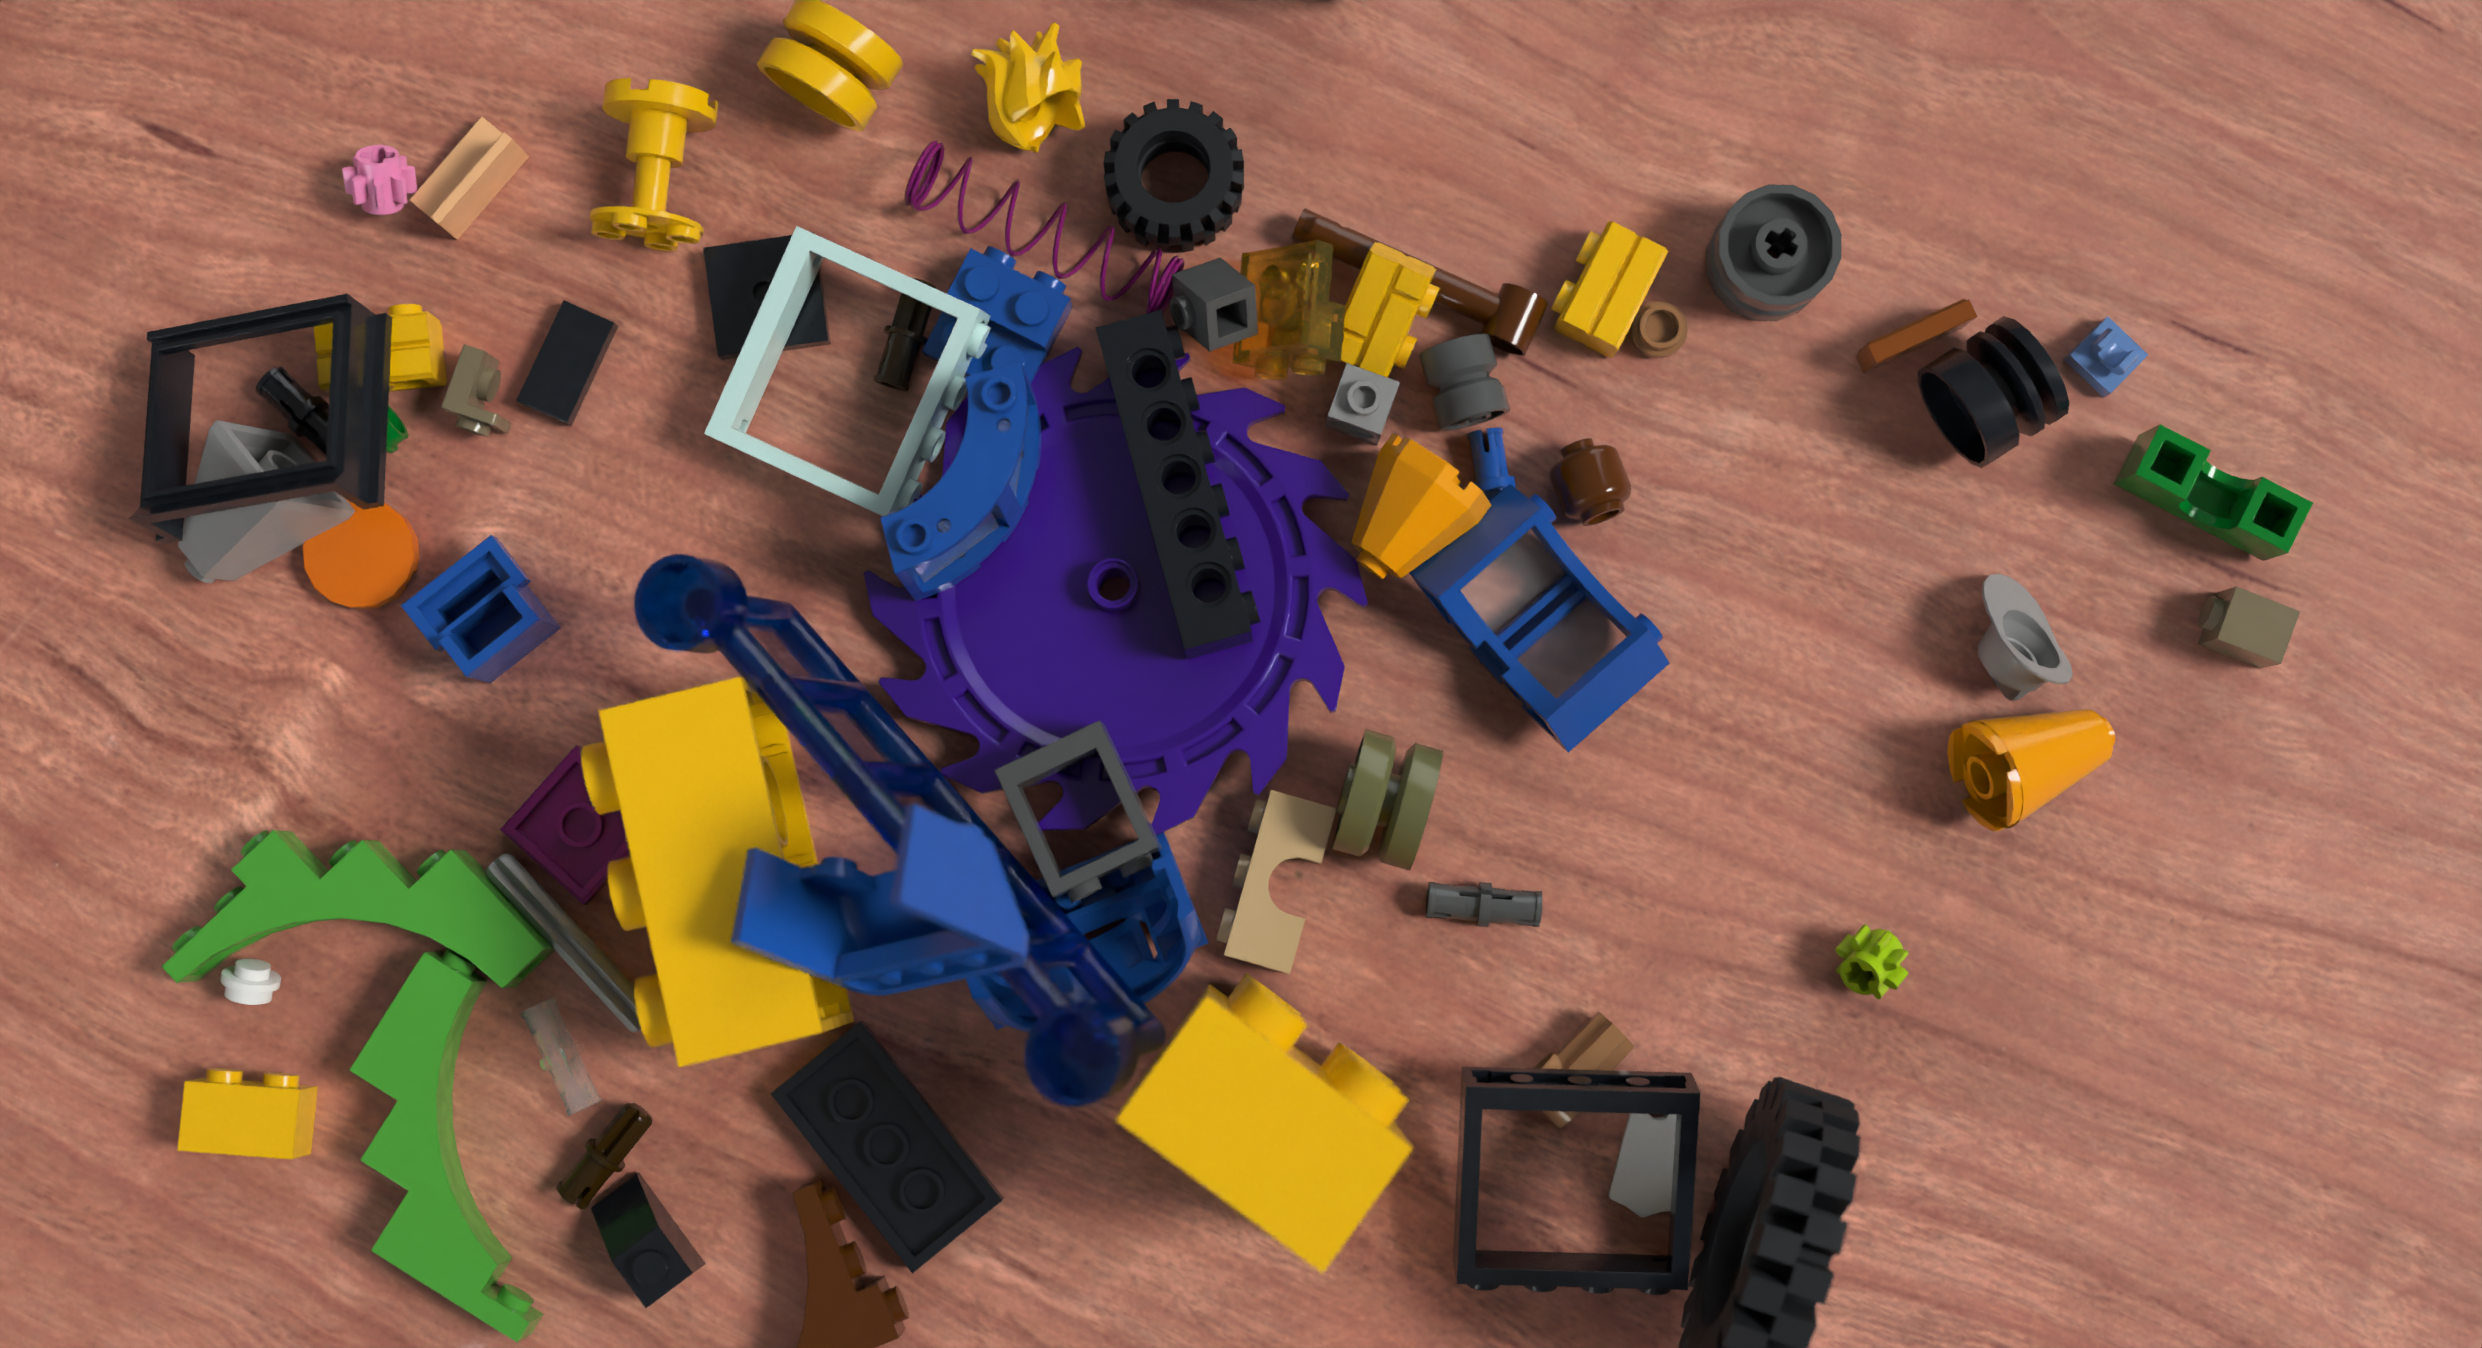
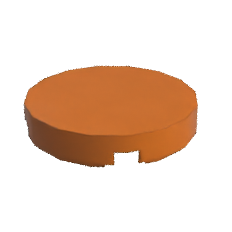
[303,499,420,610]

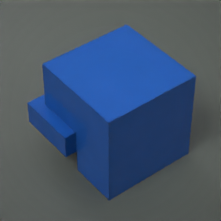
[401,535,561,683]

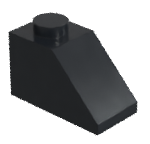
[591,1173,706,1308]

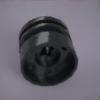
[1917,316,2069,468]

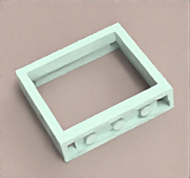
[704,226,991,517]

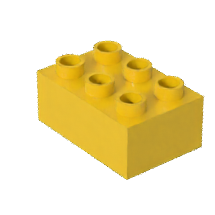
[581,677,855,1068]
[1116,973,1413,1274]

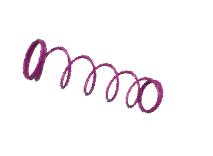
[904,140,1184,314]

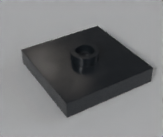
[703,232,831,360]

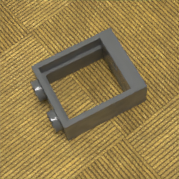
[994,721,1163,903]

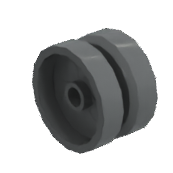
[1706,184,1842,321]

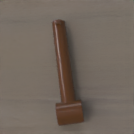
[1291,208,1548,356]

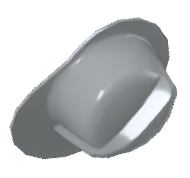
[1978,573,2073,701]

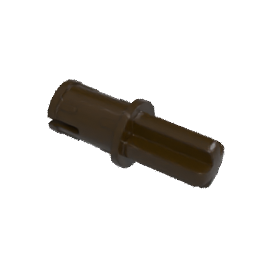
[873,278,936,391]
[556,1103,653,1209]

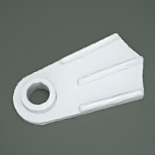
[1608,1113,1677,1218]

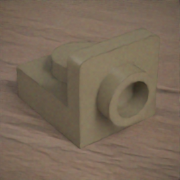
[441,344,511,438]

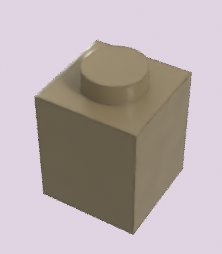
[2198,586,2300,668]

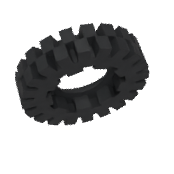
[1679,1077,1860,1348]

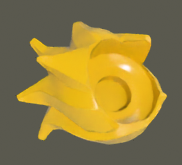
[971,22,1085,153]

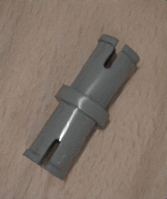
[1426,882,1542,927]

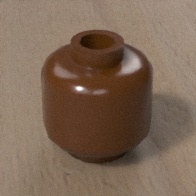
[1550,438,1631,526]

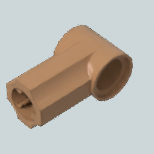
[1534,1012,1634,1128]

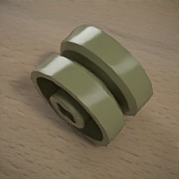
[1332,729,1443,870]

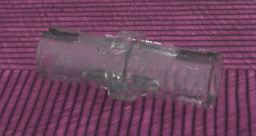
[520,998,602,1117]

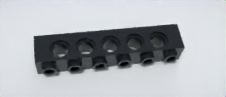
[1096,310,1260,660]

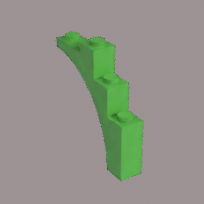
[161,830,555,989]

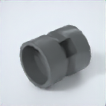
[1419,333,1510,431]

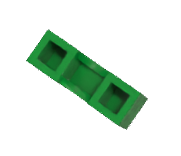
[2114,424,2313,561]

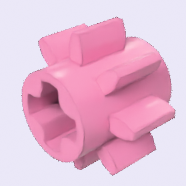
[342,145,417,215]

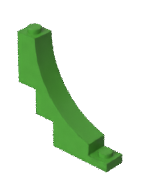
[349,948,544,1343]

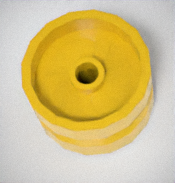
[756,0,904,132]

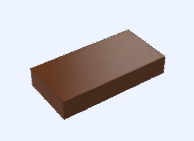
[1855,298,1978,373]

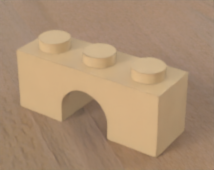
[1216,790,1337,974]

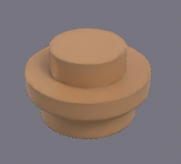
[1631,302,1688,358]

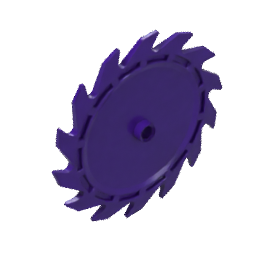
[863,347,1368,836]

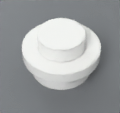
[220,959,281,1005]

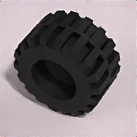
[1103,99,1244,253]

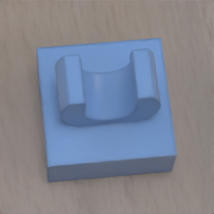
[2063,317,2148,398]

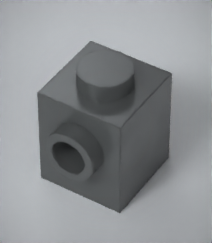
[1170,257,1258,352]

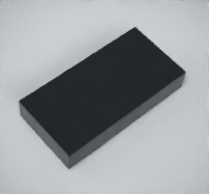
[516,300,618,426]

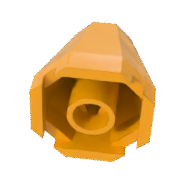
[1351,433,1491,580]

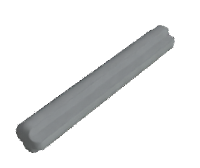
[485,854,641,1032]

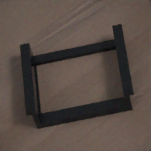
[129,294,392,544]

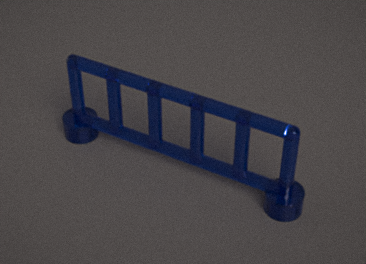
[634,554,1166,1107]

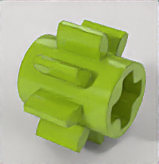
[1835,924,1909,999]

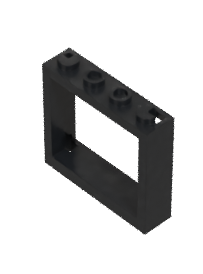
[1453,1067,1701,1295]

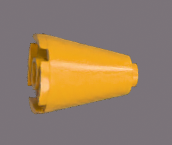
[1947,709,2115,832]

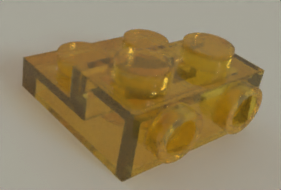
[1232,240,1345,380]

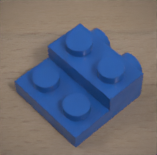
[922,246,1073,385]

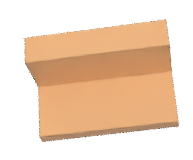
[410,117,529,240]

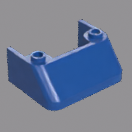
[731,804,1029,995]

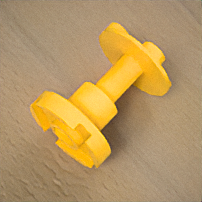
[589,78,718,251]

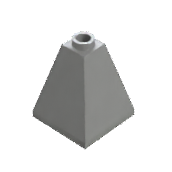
[178,420,355,583]

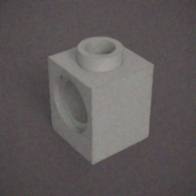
[1325,363,1400,445]

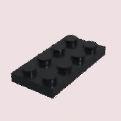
[770,1020,1004,1274]

